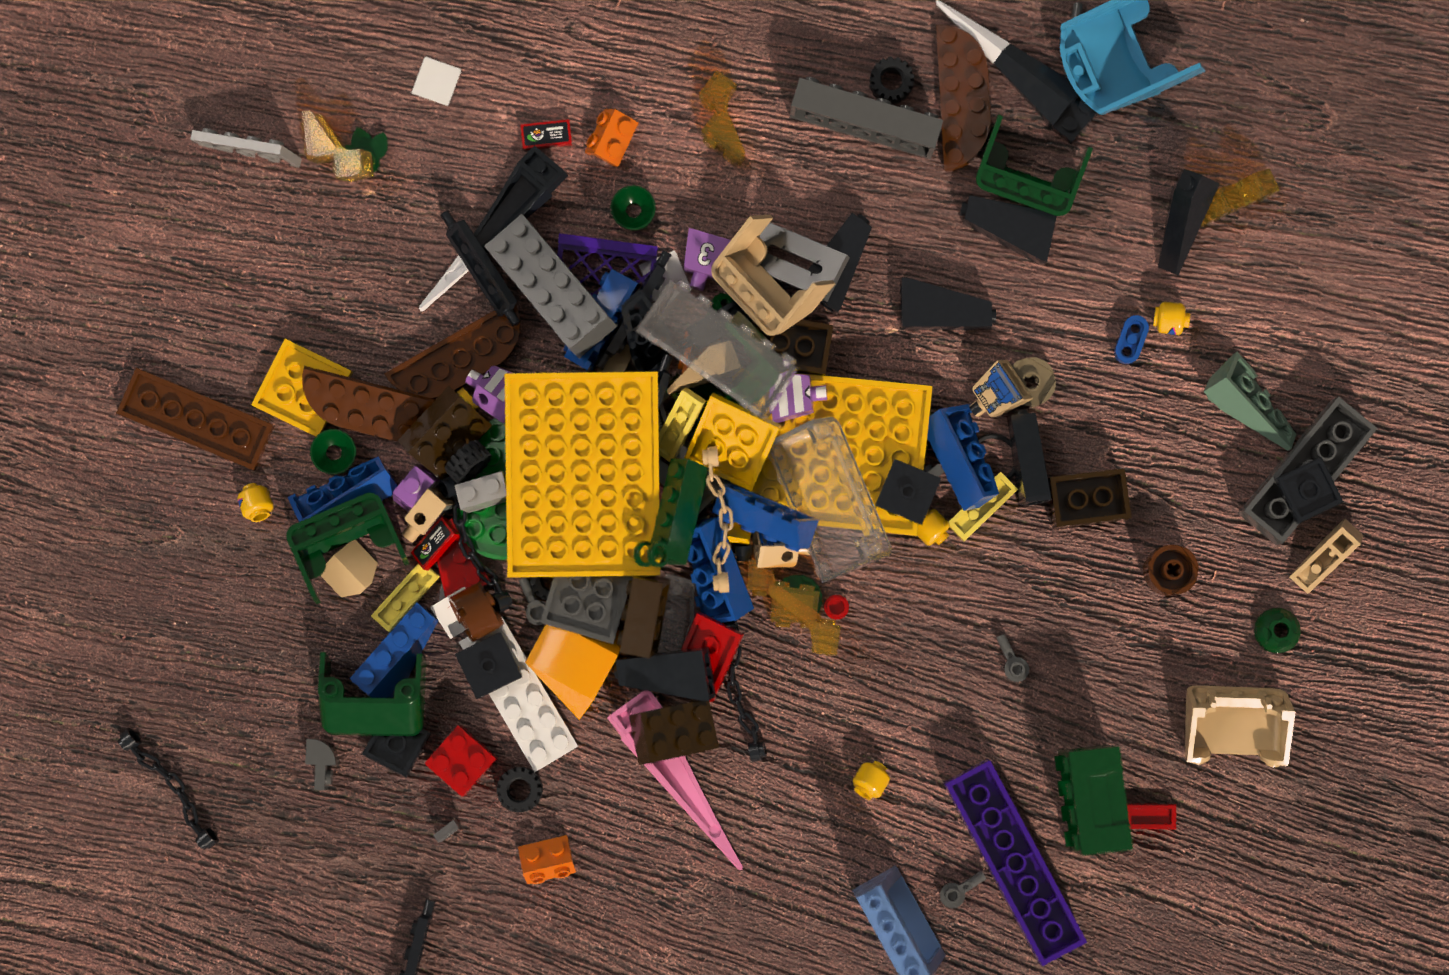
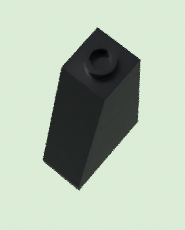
[959,195,1057,266]
[808,213,872,316]
[900,277,996,330]
[1007,409,1051,506]
[614,647,716,701]

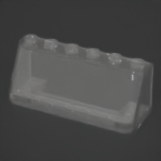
[636,280,798,420]
[768,417,892,583]

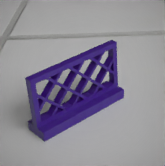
[557,233,659,298]

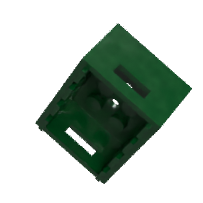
[1054,744,1133,856]

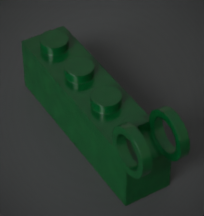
[633,458,709,567]

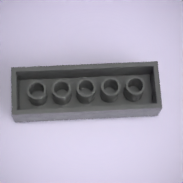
[790,77,943,159]
[485,214,617,359]
[1238,396,1378,545]

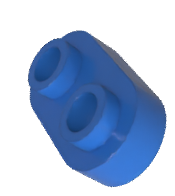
[1114,315,1149,364]

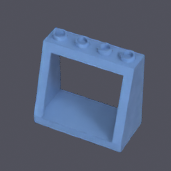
[852,865,946,975]

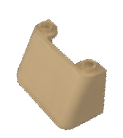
[1185,686,1295,767]

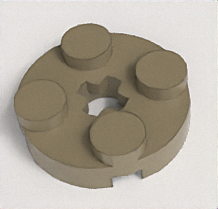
[1012,357,1056,407]

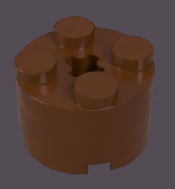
[1143,545,1199,596]
[449,582,504,642]

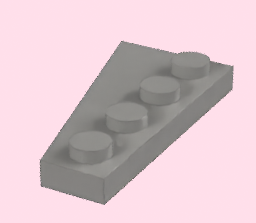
[190,128,302,168]

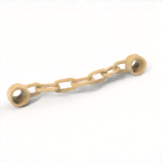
[702,446,734,593]

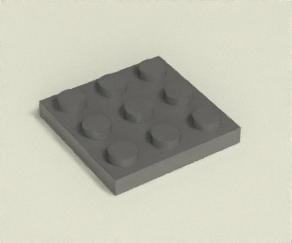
[540,576,634,644]

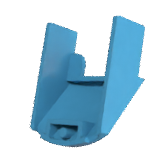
[1060,0,1206,115]

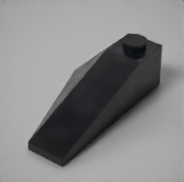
[1158,169,1220,276]
[621,289,682,372]

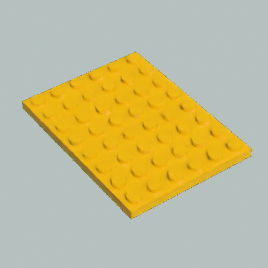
[718,368,933,536]
[505,372,660,577]

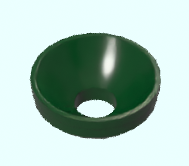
[611,185,656,231]
[310,429,356,475]
[1254,608,1301,653]

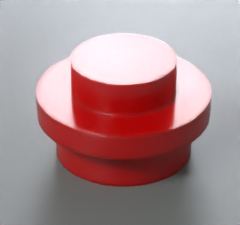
[824,595,849,620]

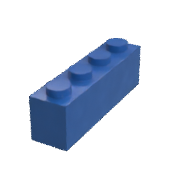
[563,269,640,372]
[927,404,999,511]
[287,456,398,522]
[712,483,819,552]
[688,516,754,623]
[349,603,438,698]

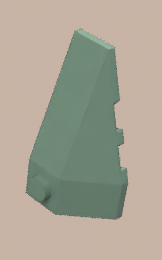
[1204,352,1296,451]

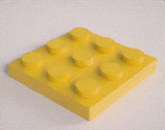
[251,339,353,437]
[684,393,781,492]

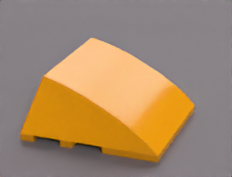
[525,625,621,720]

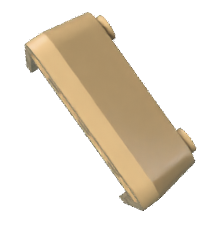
[711,215,836,336]

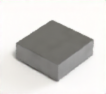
[433,819,461,842]

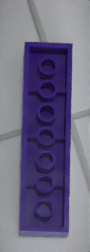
[943,759,1087,966]

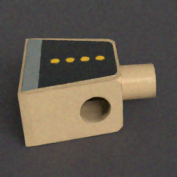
[402,487,455,543]

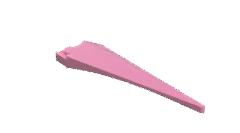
[607,690,742,870]

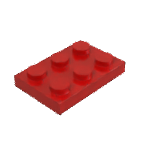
[681,612,744,703]

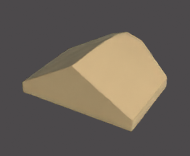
[321,540,378,598]

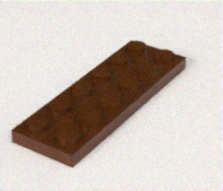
[116,368,275,471]

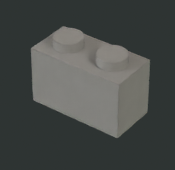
[455,471,506,513]

